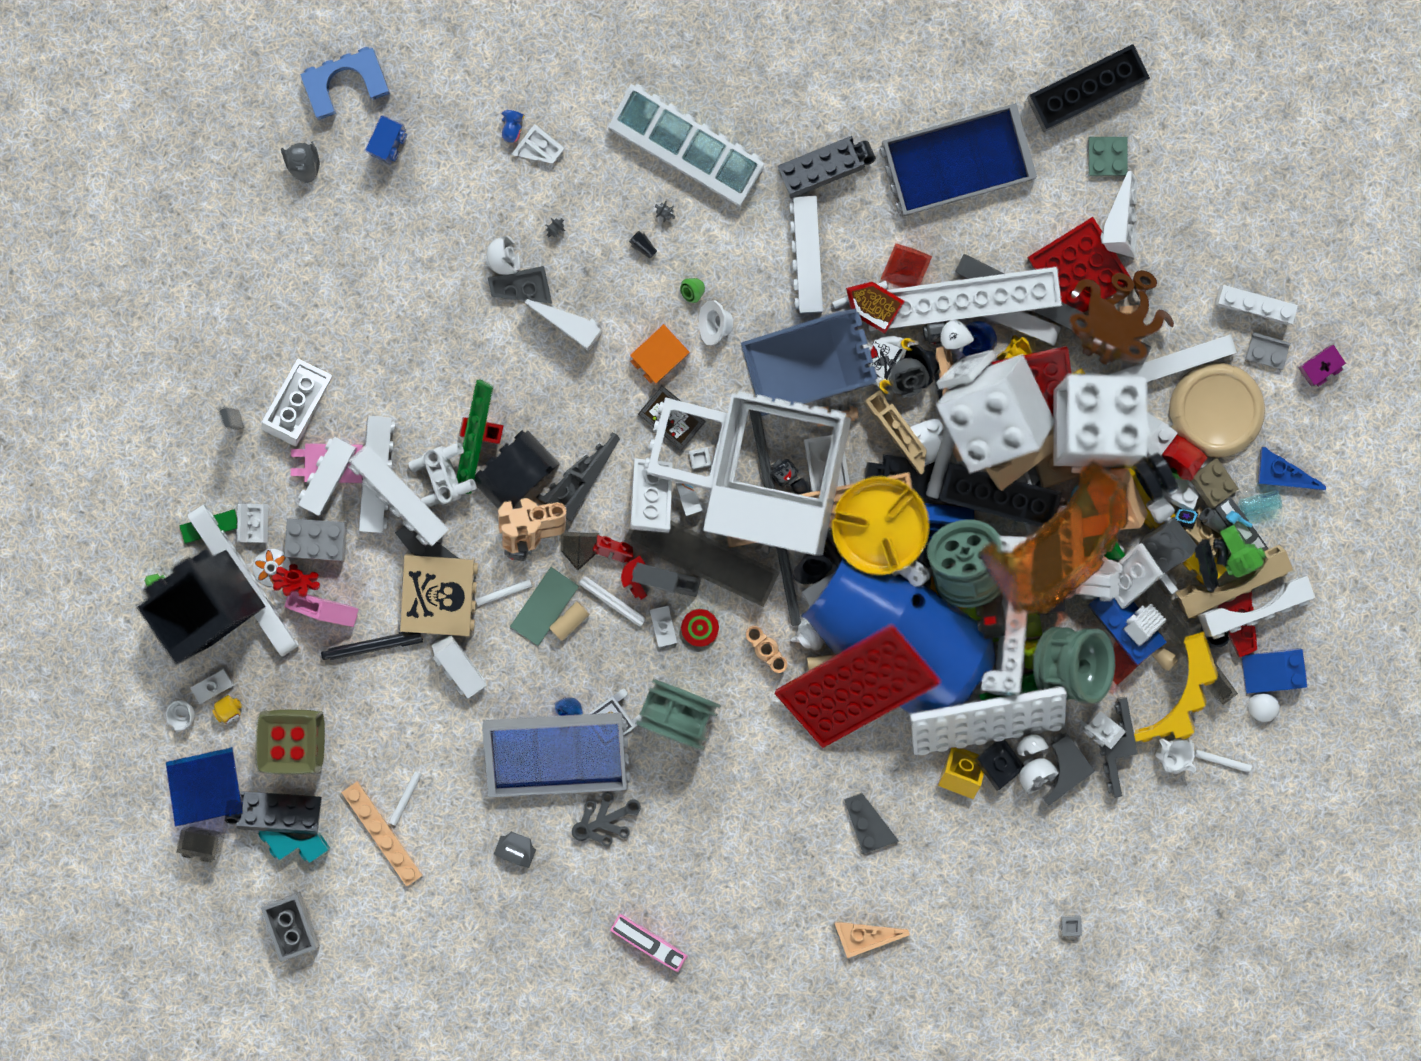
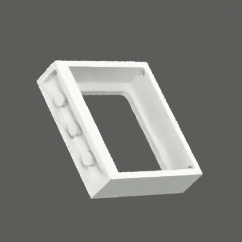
[644,398,728,491]

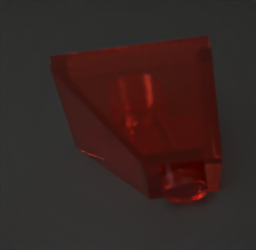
[881,243,932,288]

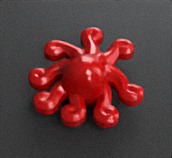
[272,564,320,597]

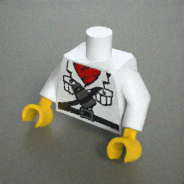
[863,336,915,394]

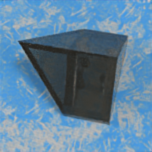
[560,532,599,571]

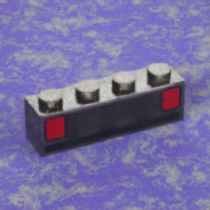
[974,569,1006,639]

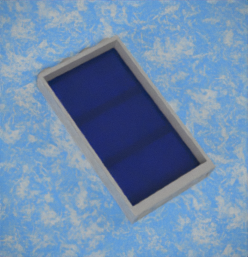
[880,103,1037,217]
[482,712,630,798]

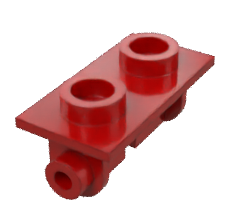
[592,535,633,563]

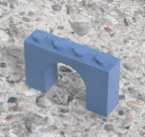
[300,47,391,120]

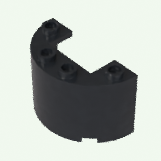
[474,430,560,510]

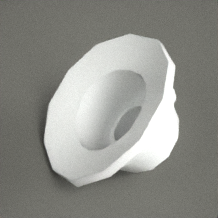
[699,300,733,346]

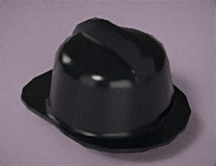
[793,551,833,584]

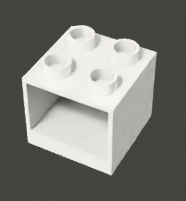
[937,354,1055,473]
[1054,375,1147,468]

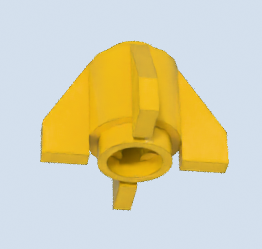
[997,335,1032,360]

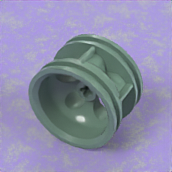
[927,520,1008,607]
[1033,627,1115,703]
[635,679,721,750]

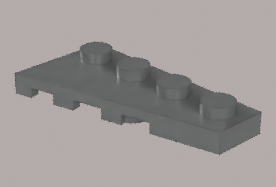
[395,526,460,559]

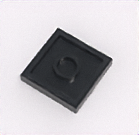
[974,739,1024,791]

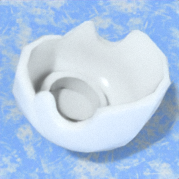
[1248,692,1280,722]
[166,700,195,731]
[1017,734,1049,756]

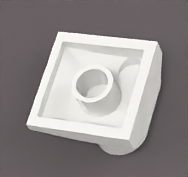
[910,419,954,466]

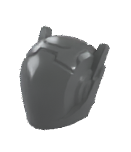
[281,141,320,183]

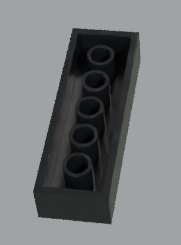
[1027,44,1150,133]
[938,463,1062,530]

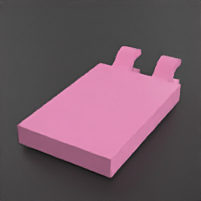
[291,444,363,483]

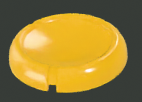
[832,477,929,574]

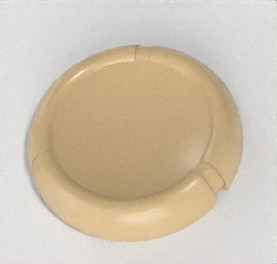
[1169,362,1265,458]

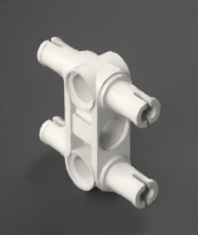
[409,443,476,508]

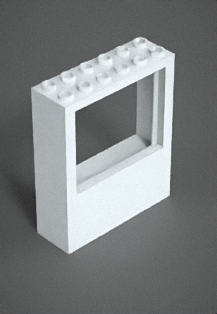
[703,391,851,555]

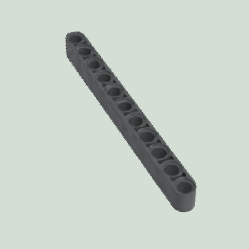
[955,254,1152,365]

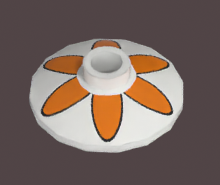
[253,549,291,587]

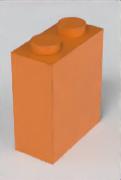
[630,324,690,384]

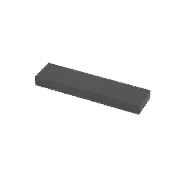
[219,407,244,430]

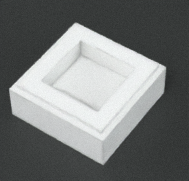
[689,447,712,470]

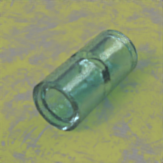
[1239,490,1282,517]

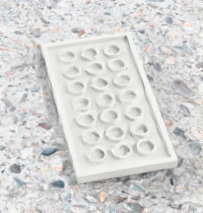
[910,686,1066,755]

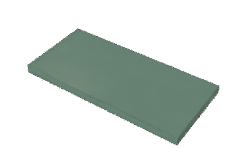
[510,567,579,646]

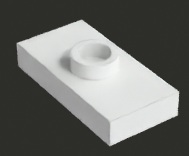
[650,606,677,647]
[191,669,234,704]

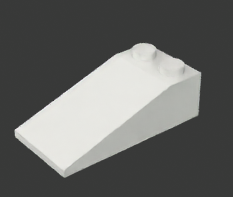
[525,299,602,350]
[262,359,332,447]

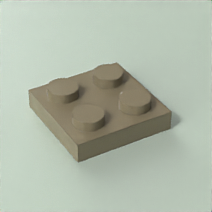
[1191,458,1239,509]

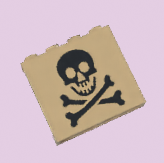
[400,553,478,636]

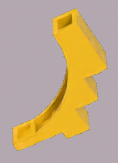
[1134,632,1218,742]

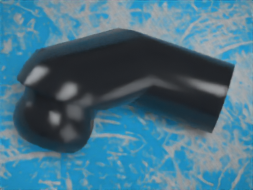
[1213,538,1228,566]

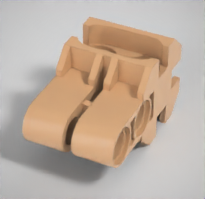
[498,498,566,553]

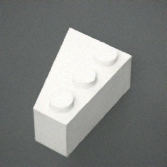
[431,635,487,698]

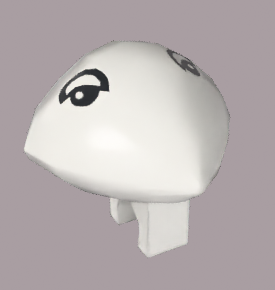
[940,320,974,352]

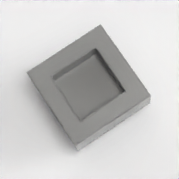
[1061,915,1082,936]

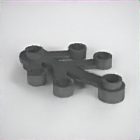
[572,792,641,846]

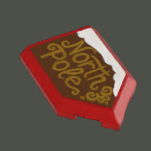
[846,281,905,334]

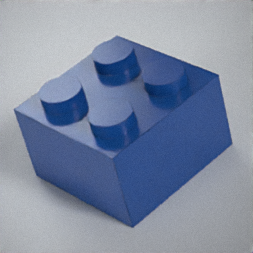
[365,115,408,165]

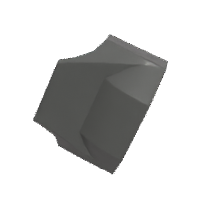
[494,831,536,868]

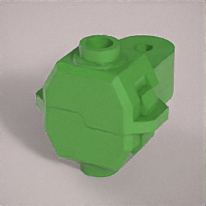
[1220,525,1267,578]

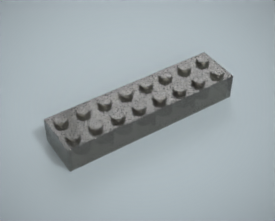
[624,520,780,607]

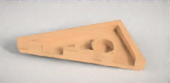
[834,922,910,958]

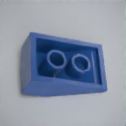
[1241,648,1308,694]

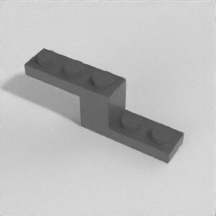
[1099,696,1138,798]

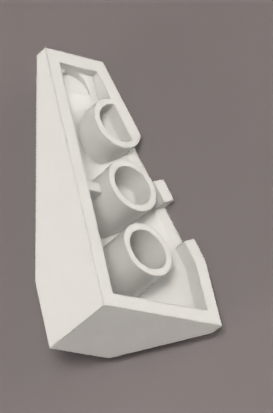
[1101,171,1137,257]

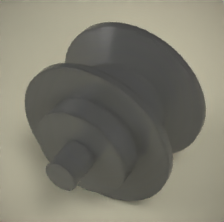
[655,201,676,222]
[545,218,566,237]

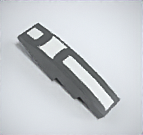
[1214,497,1268,551]

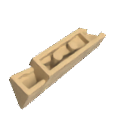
[864,390,927,476]
[985,430,1054,490]

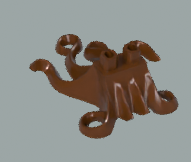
[1069,270,1174,365]

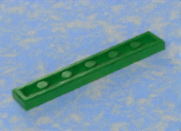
[456,379,494,494]

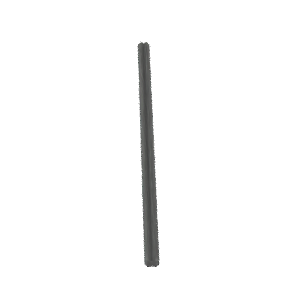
[749,409,801,626]

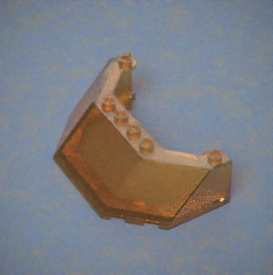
[981,461,1128,614]

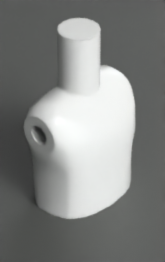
[1146,495,1174,523]

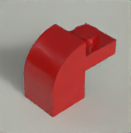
[459,417,504,444]
[621,555,648,600]

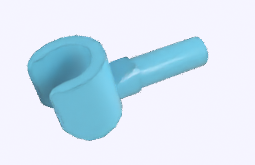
[1226,511,1252,528]

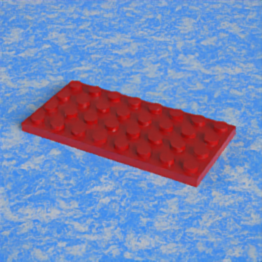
[774,624,941,748]

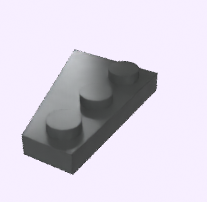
[488,266,552,304]
[844,793,899,854]

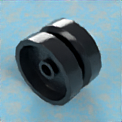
[1133,452,1178,502]

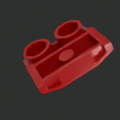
[1161,435,1208,481]

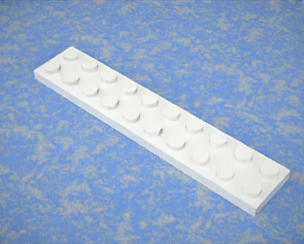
[869,267,1062,331]

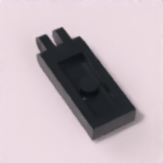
[1195,539,1219,592]

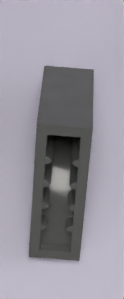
[632,563,701,597]
[1042,733,1095,805]

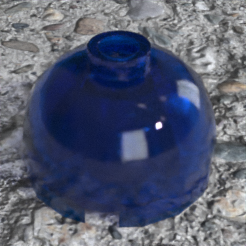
[962,321,997,356]

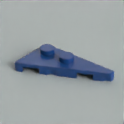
[1258,447,1326,490]

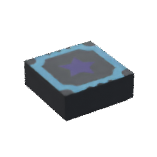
[1175,508,1199,529]

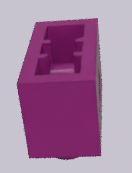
[1298,345,1346,387]

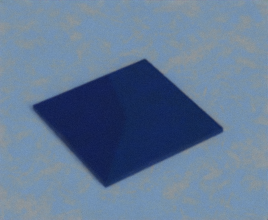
[166,747,243,827]

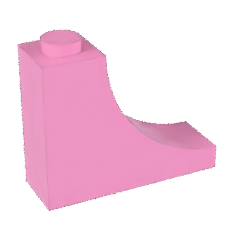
[284,591,359,627]

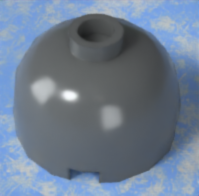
[889,358,929,397]

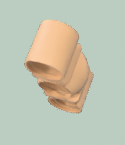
[746,625,787,673]

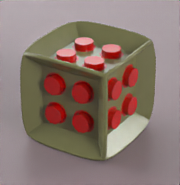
[256,709,325,774]

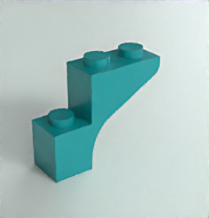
[258,831,330,863]

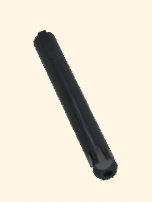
[321,632,423,660]

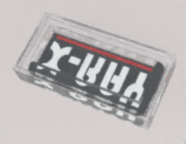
[1224,456,1260,499]

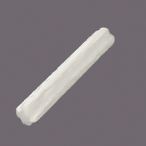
[579,576,645,626]

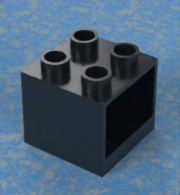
[136,548,266,665]

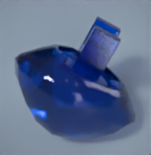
[555,697,583,732]

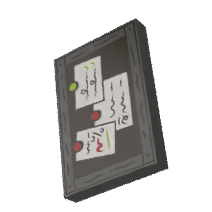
[638,385,706,451]

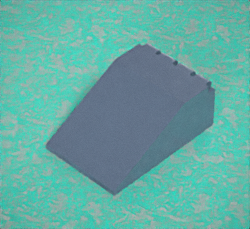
[741,309,878,416]

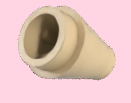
[1152,647,1178,672]

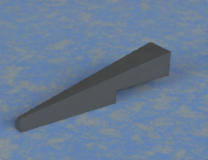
[536,432,620,521]

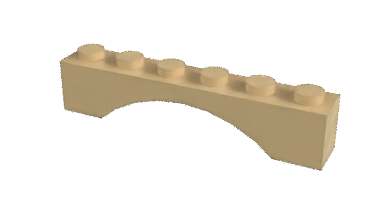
[1175,545,1293,619]

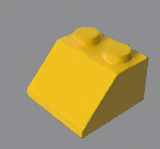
[938,747,984,799]

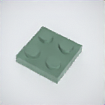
[1088,137,1128,176]

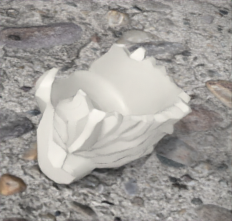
[791,618,825,651]
[1155,738,1196,774]

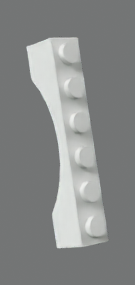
[1198,576,1315,639]

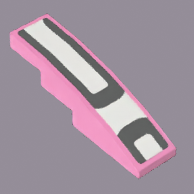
[610,914,688,972]

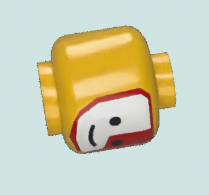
[212,695,242,724]

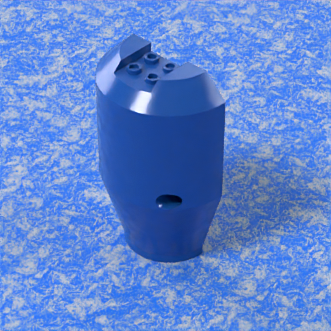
[801,556,996,714]

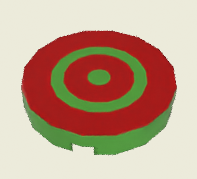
[681,608,719,647]

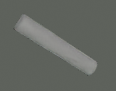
[926,428,955,498]

